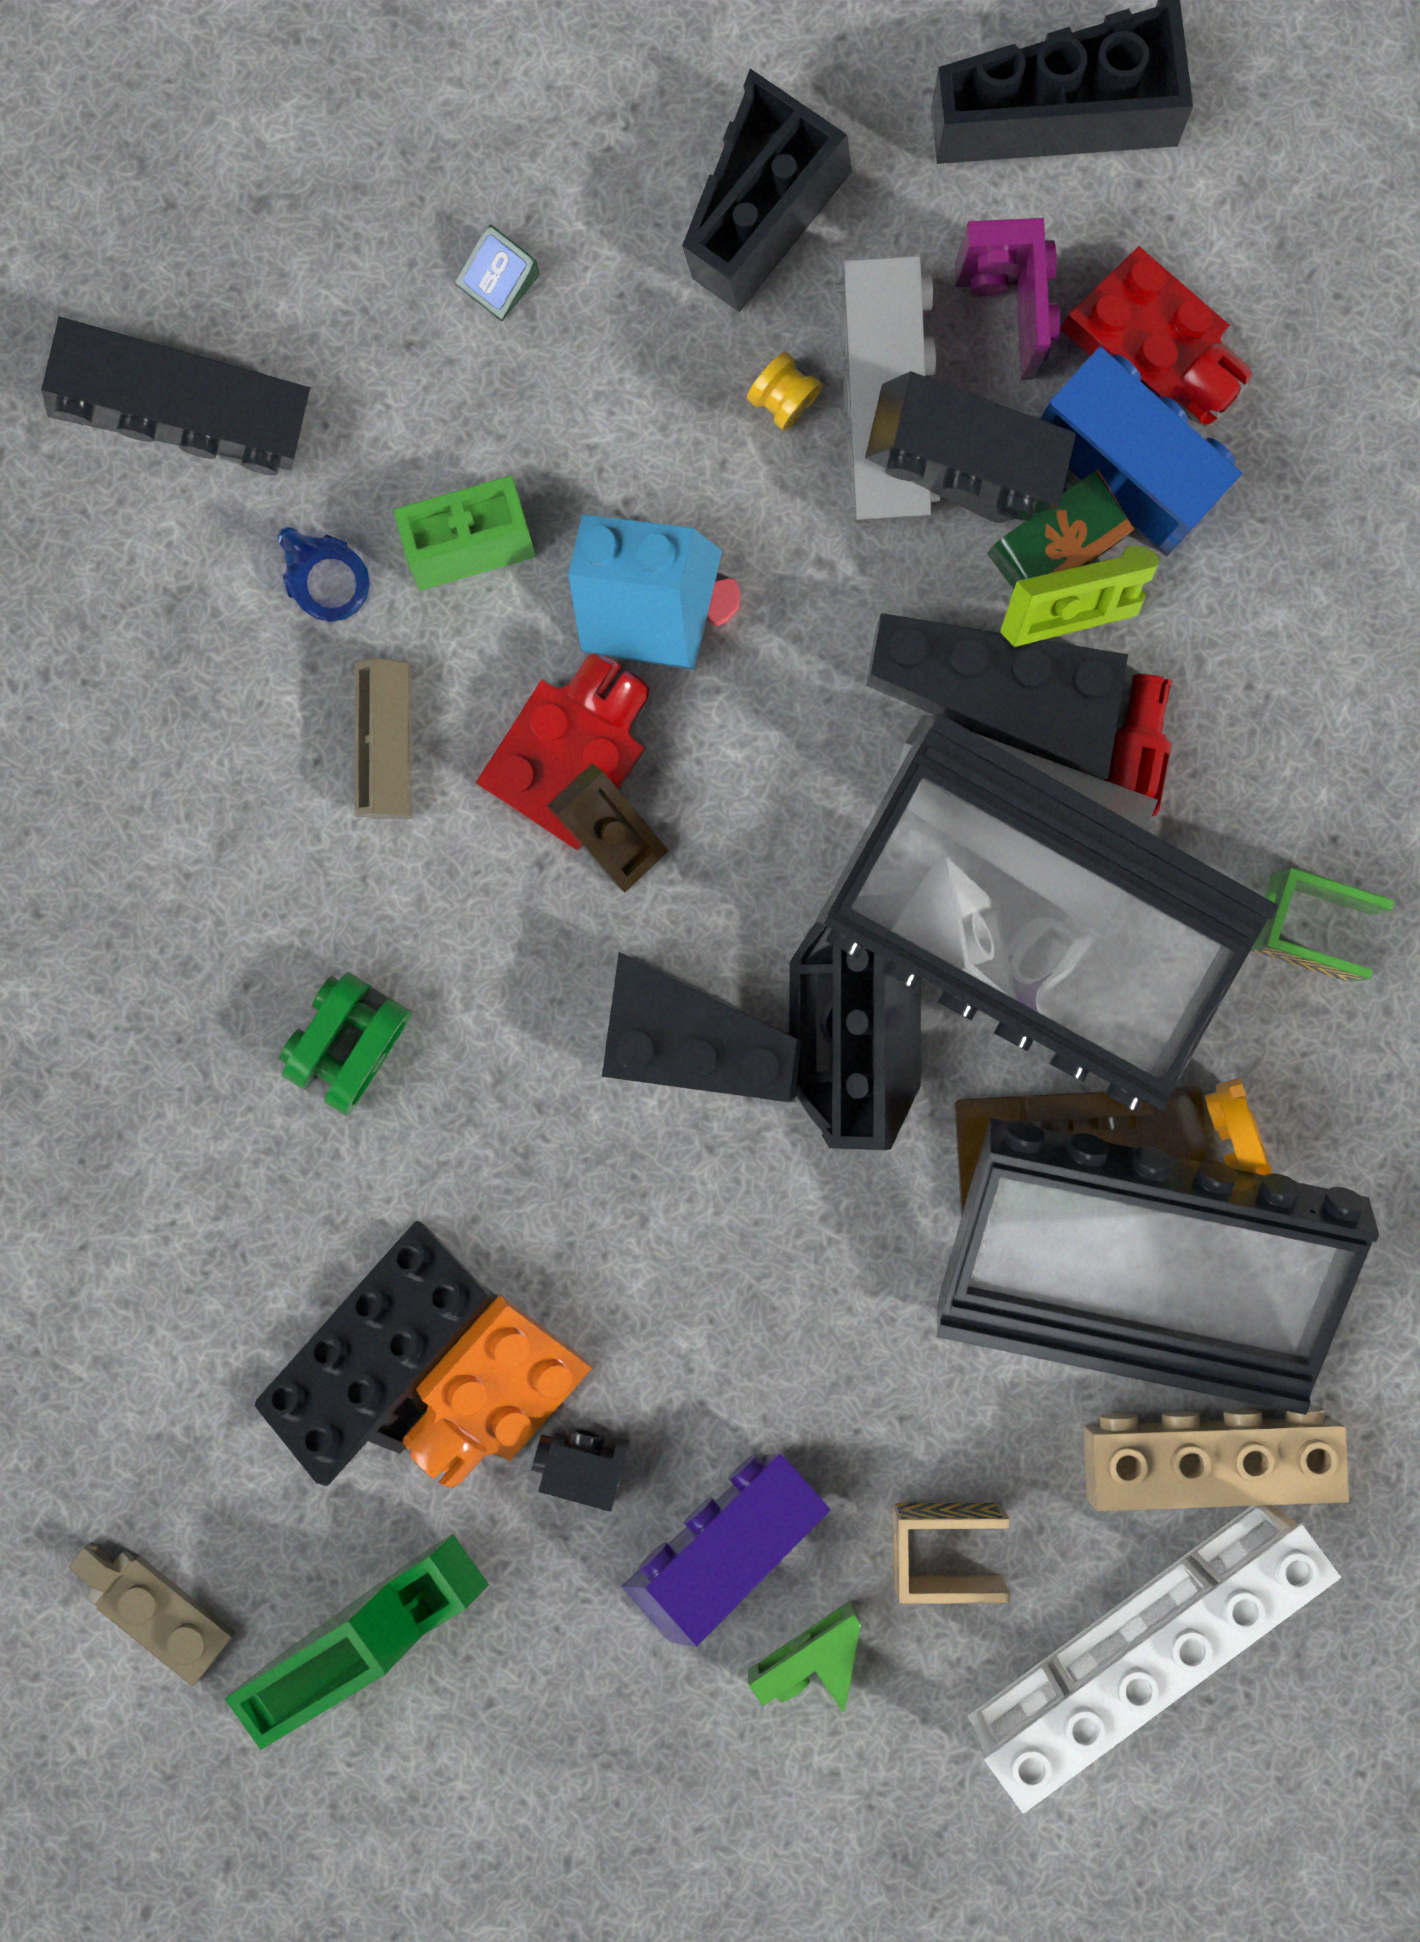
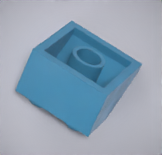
[568,514,722,670]

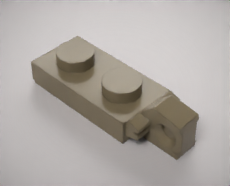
[68,1543,235,1687]

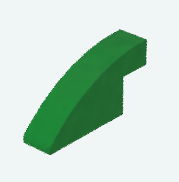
[225,1534,489,1750]

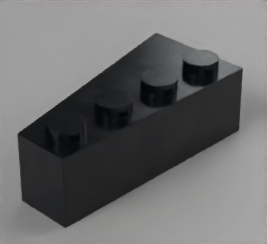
[41,316,311,475]

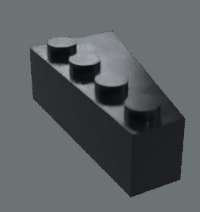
[931,0,1193,164]
[866,613,1128,780]

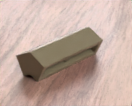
[355,658,412,819]

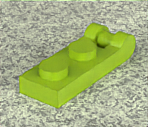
[1000,545,1159,647]

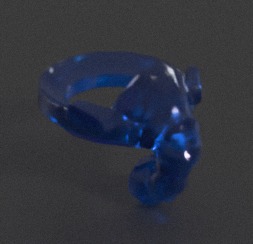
[277,526,370,623]

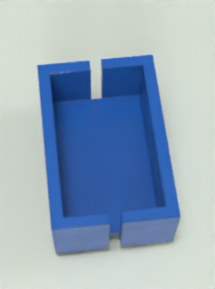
[1040,346,1243,556]

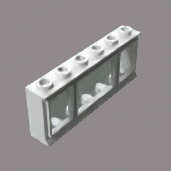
[968,1505,1341,1814]

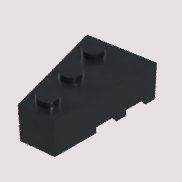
[682,68,852,312]
[865,371,1076,523]
[602,952,803,1102]

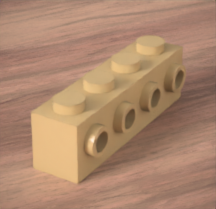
[1084,1406,1349,1511]

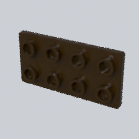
[954,1086,1206,1222]

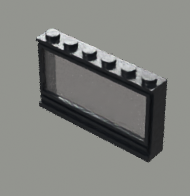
[816,714,1279,1113]
[937,1118,1379,1415]

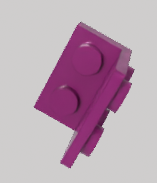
[954,218,1060,380]

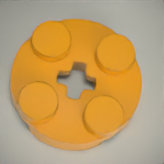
[1205,1077,1272,1175]

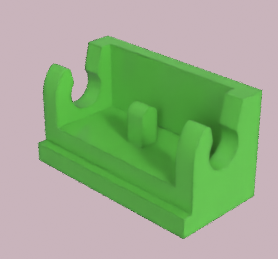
[393,475,537,591]

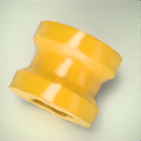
[747,351,823,431]

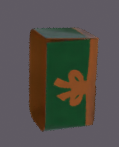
[987,469,1134,589]

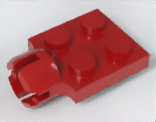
[1060,246,1253,427]
[476,653,650,851]

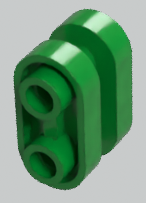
[279,972,412,1116]

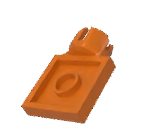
[403,1294,592,1488]

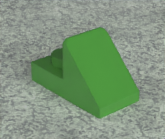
[748,1601,861,1712]

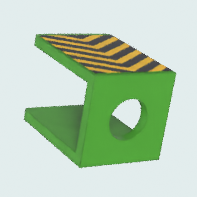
[1251,868,1395,982]

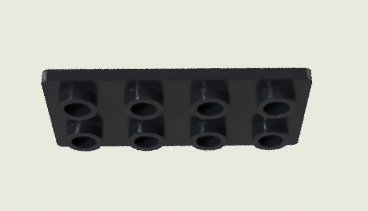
[255,1221,492,1486]

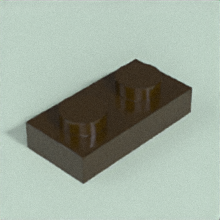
[547,763,669,893]

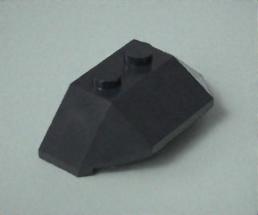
[789,895,921,1150]

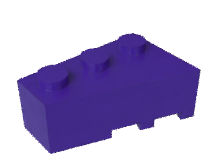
[621,1453,831,1647]

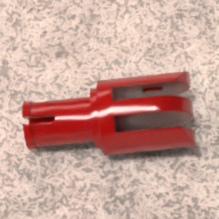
[1104,674,1172,817]

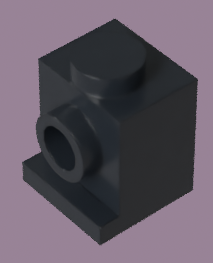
[531,1428,630,1512]

